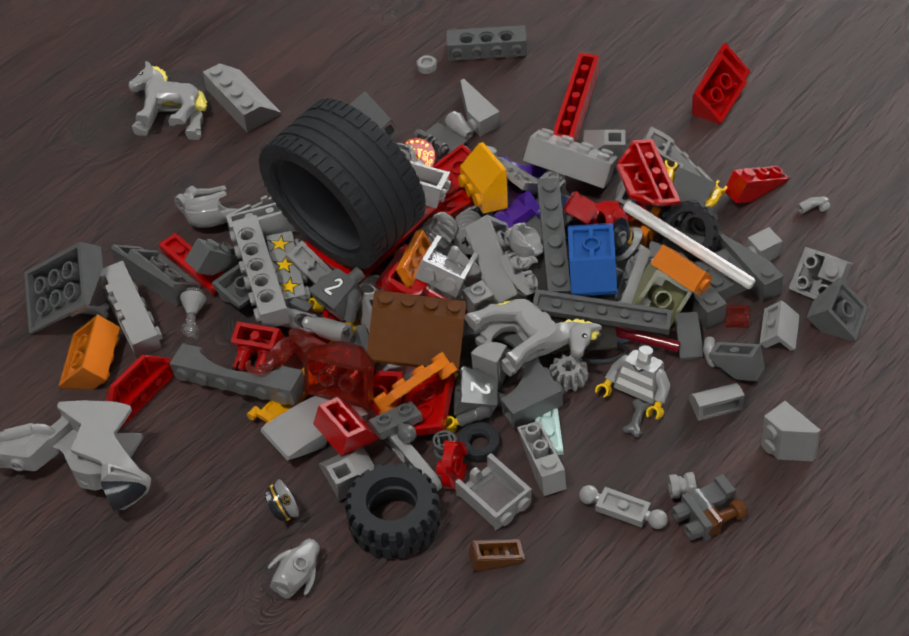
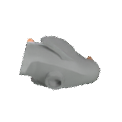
[268,539,320,599]

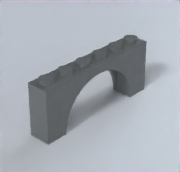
[461,318,564,429]

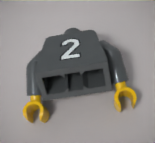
[308,267,365,336]
[445,366,507,433]

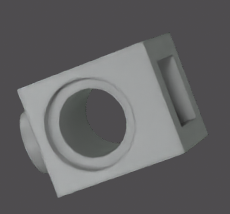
[463,280,495,313]

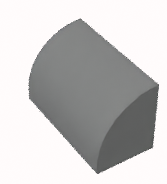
[471,342,508,390]
[689,383,745,421]

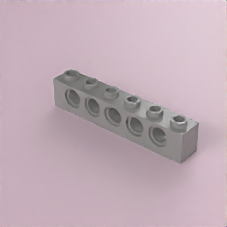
[229,215,290,327]

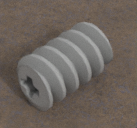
[454,210,481,254]

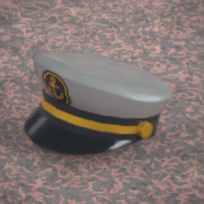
[613,217,642,261]
[265,479,299,521]

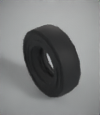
[458,422,500,462]

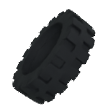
[660,200,721,260]

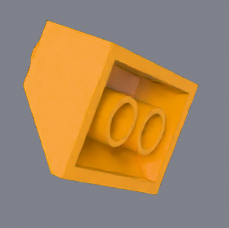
[458,142,508,214]

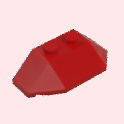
[616,139,680,206]
[105,354,175,430]

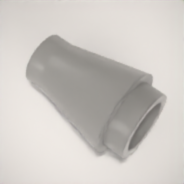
[444,111,474,140]

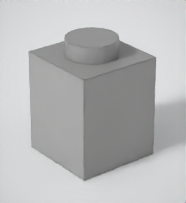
[746,227,782,261]

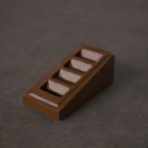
[469,539,525,571]

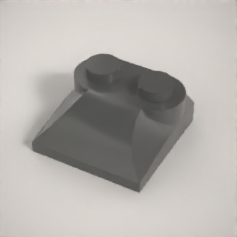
[212,264,252,309]

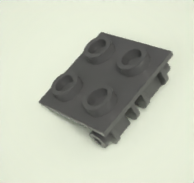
[413,122,468,162]

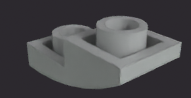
[499,252,538,295]

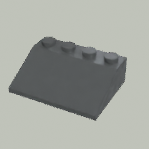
[24,242,103,334]

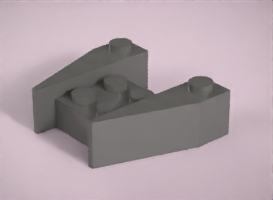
[680,233,784,330]

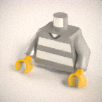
[595,346,670,420]

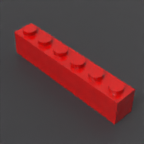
[553,53,599,142]

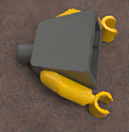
[664,160,727,223]

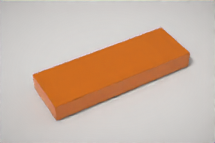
[396,229,431,287]

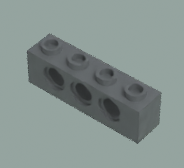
[446,25,527,61]

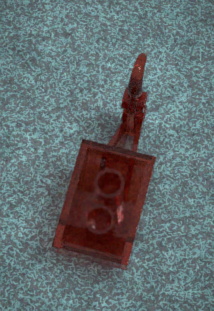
[245,328,374,409]

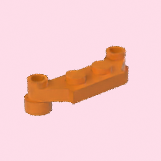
[373,352,458,414]

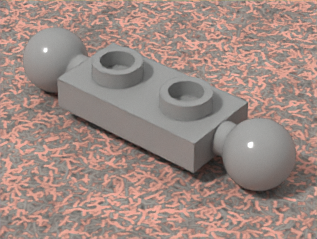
[579,485,668,529]

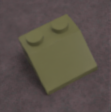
[632,263,693,327]

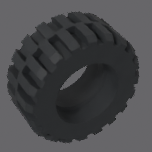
[345,462,441,559]

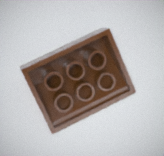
[366,290,466,373]

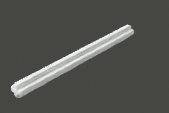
[623,200,755,289]

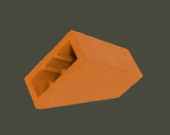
[650,245,713,296]

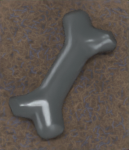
[622,399,652,438]

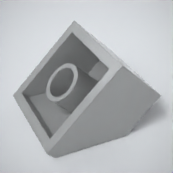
[761,401,821,461]

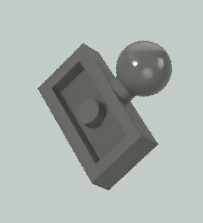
[369,401,423,443]

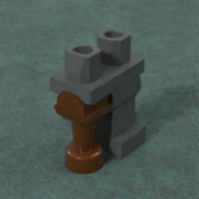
[672,474,747,542]

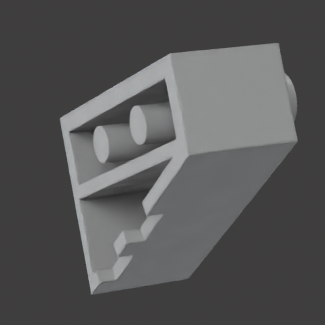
[226,195,296,246]

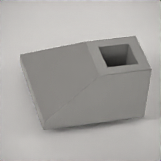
[583,130,625,163]
[789,247,853,299]
[319,447,374,501]

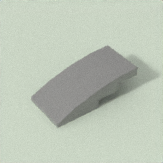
[261,386,368,461]

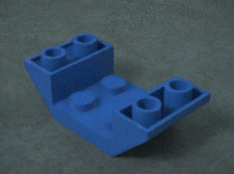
[568,223,617,296]

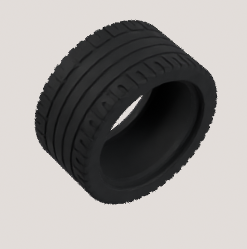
[258,98,426,270]

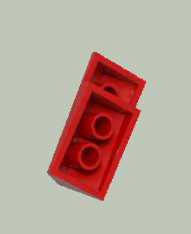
[692,42,750,124]

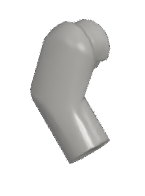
[797,196,831,214]
[703,337,719,368]

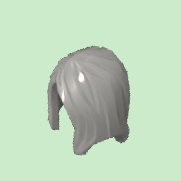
[184,186,238,228]

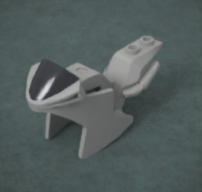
[0,400,151,512]

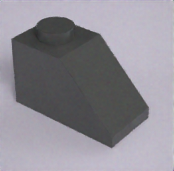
[709,342,765,381]

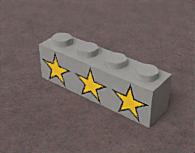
[266,231,311,308]

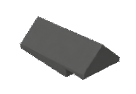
[111,245,201,306]

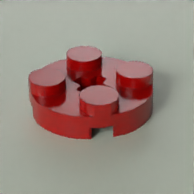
[436,440,467,490]

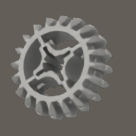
[408,212,459,262]

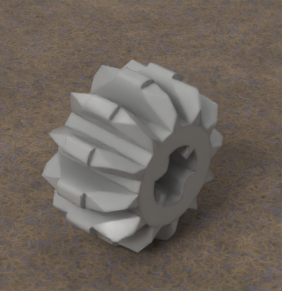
[549,354,588,393]

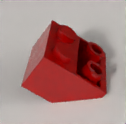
[313,397,379,456]

